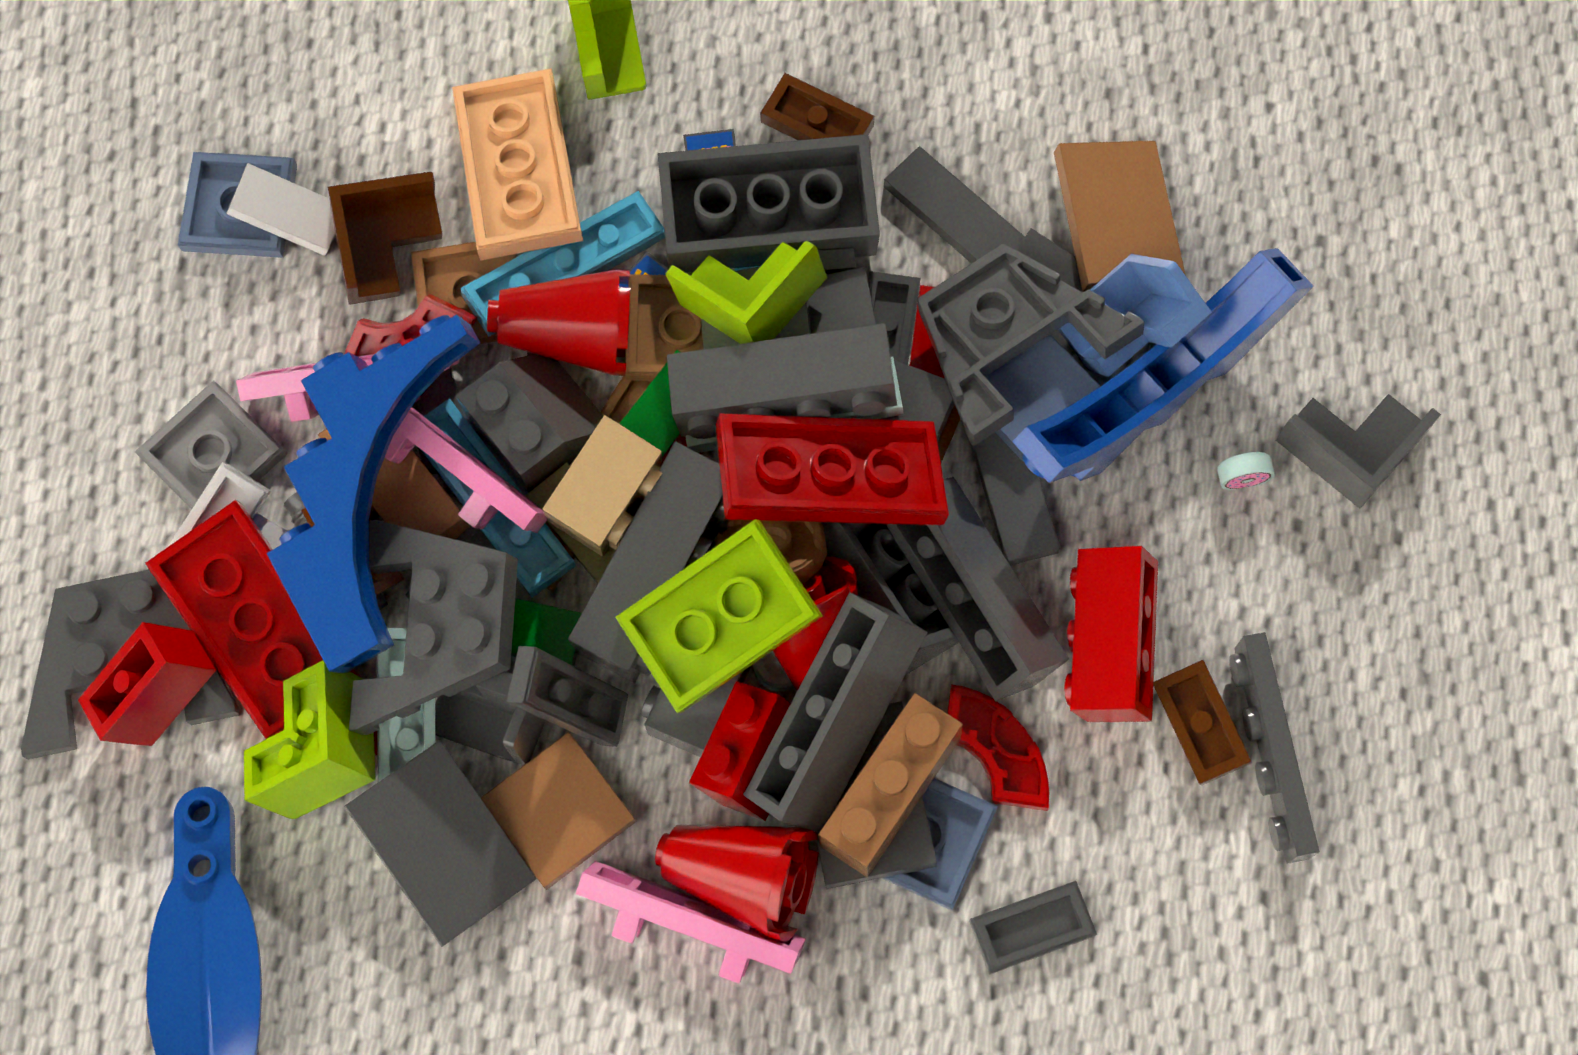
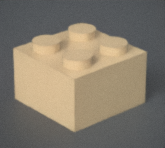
[542,415,662,557]

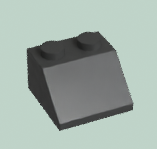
[455,354,603,493]

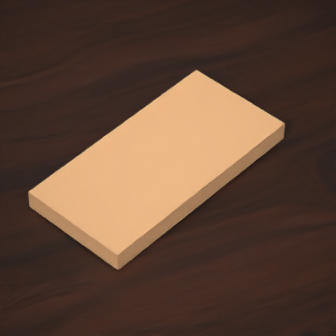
[452,68,583,261]

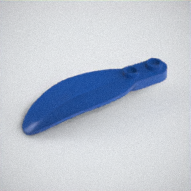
[146,787,262,1055]

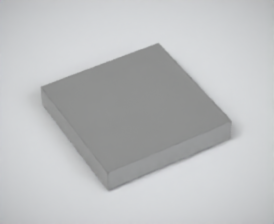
[135,380,287,509]

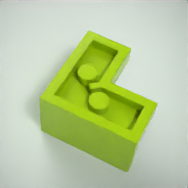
[568,0,647,100]
[665,241,827,344]
[244,661,376,819]

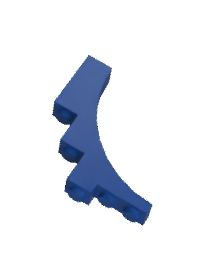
[1012,248,1314,483]
[266,315,481,673]

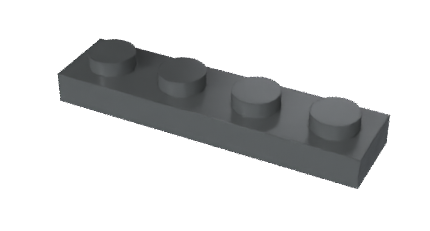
[1229,632,1320,864]

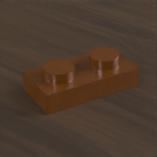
[760,73,875,140]
[1153,660,1252,786]

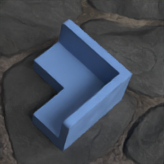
[1058,254,1212,377]

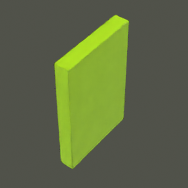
[615,519,823,713]

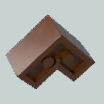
[328,172,442,305]

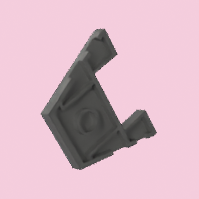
[918,243,1144,446]
[349,520,518,735]
[21,569,240,760]

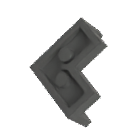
[1276,394,1441,509]
[435,671,546,766]

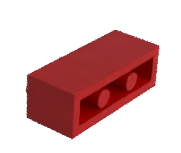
[1064,546,1158,723]

